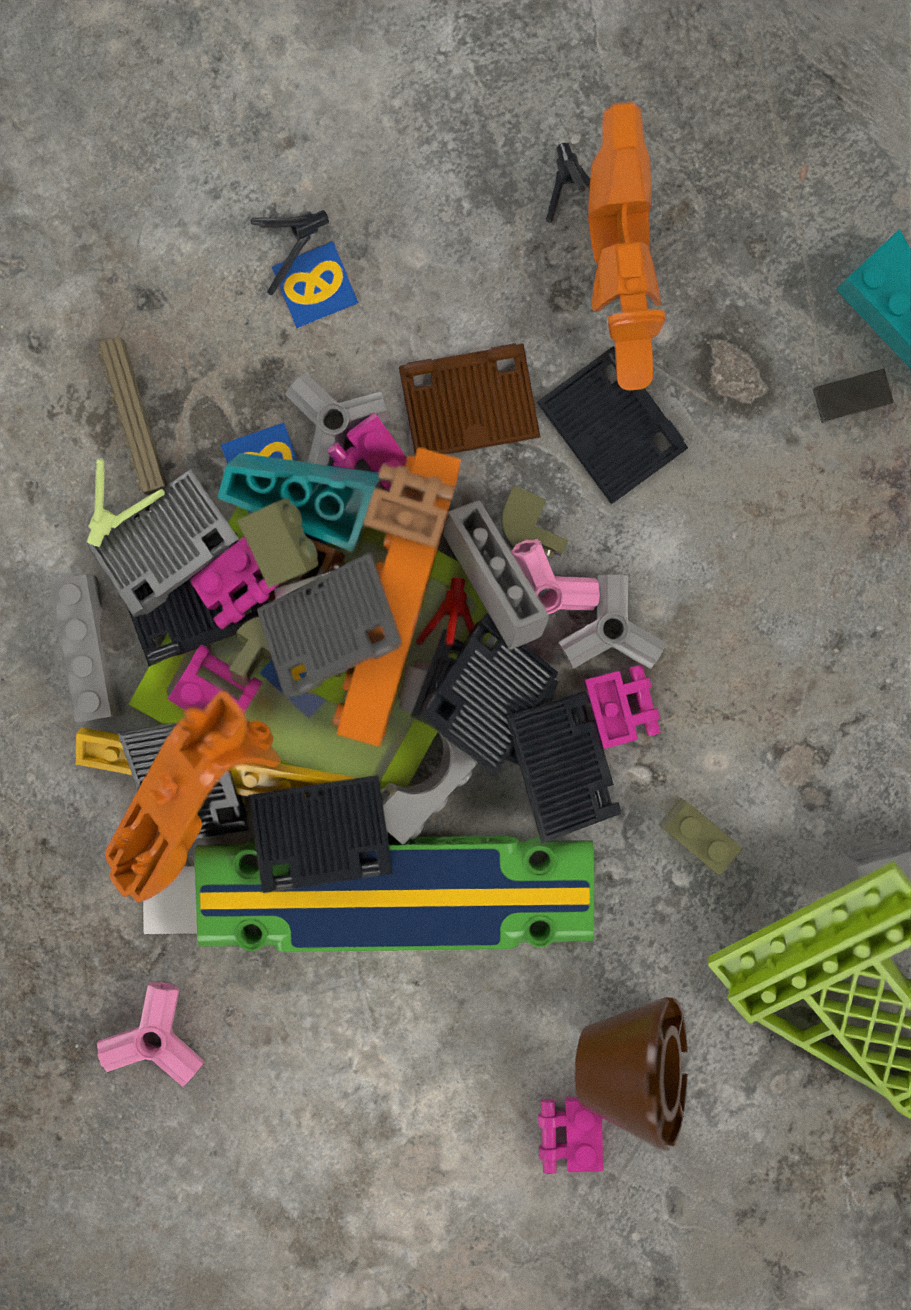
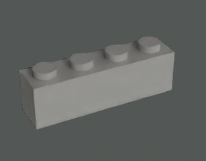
[443,500,549,650]

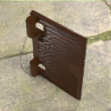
[399,343,541,456]

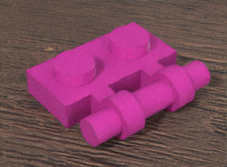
[327,413,408,492]
[190,537,279,629]
[584,665,661,749]
[538,1097,603,1174]

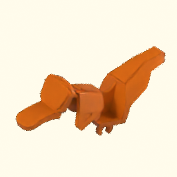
[587,102,666,390]

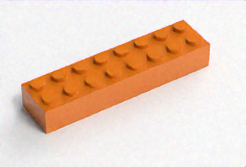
[332,447,461,747]

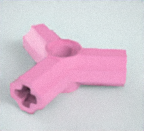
[511,539,600,614]
[97,982,205,1087]

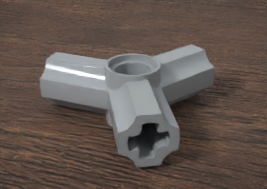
[285,373,390,466]
[558,575,666,669]

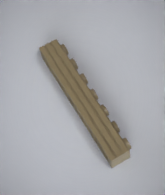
[97,336,167,495]

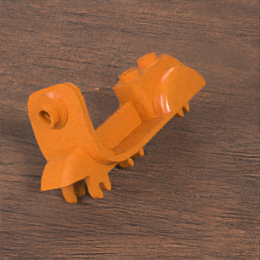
[105,691,281,903]

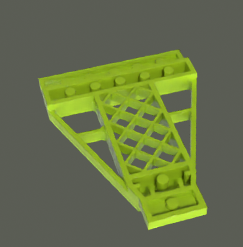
[707,861,911,1119]

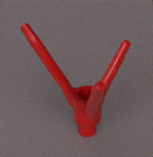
[416,577,482,645]

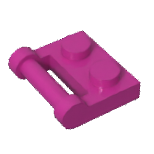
[168,645,263,714]

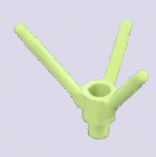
[86,459,165,547]

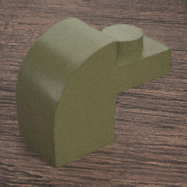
[501,486,569,559]
[228,617,274,687]

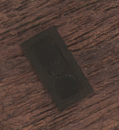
[813,368,894,423]

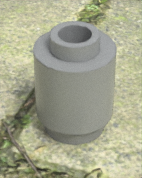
[398,660,430,712]

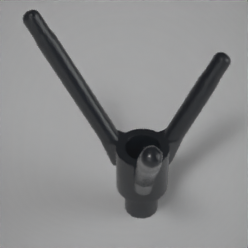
[546,143,590,223]
[250,210,329,295]

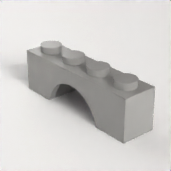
[50,574,121,723]
[381,733,477,845]

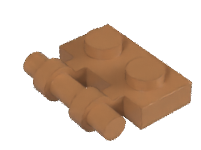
[363,464,455,548]

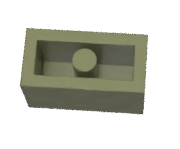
[237,498,319,588]
[658,798,743,876]

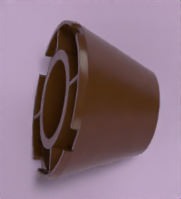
[575,997,688,1151]

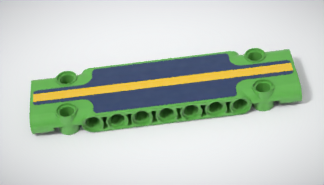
[195,836,594,952]

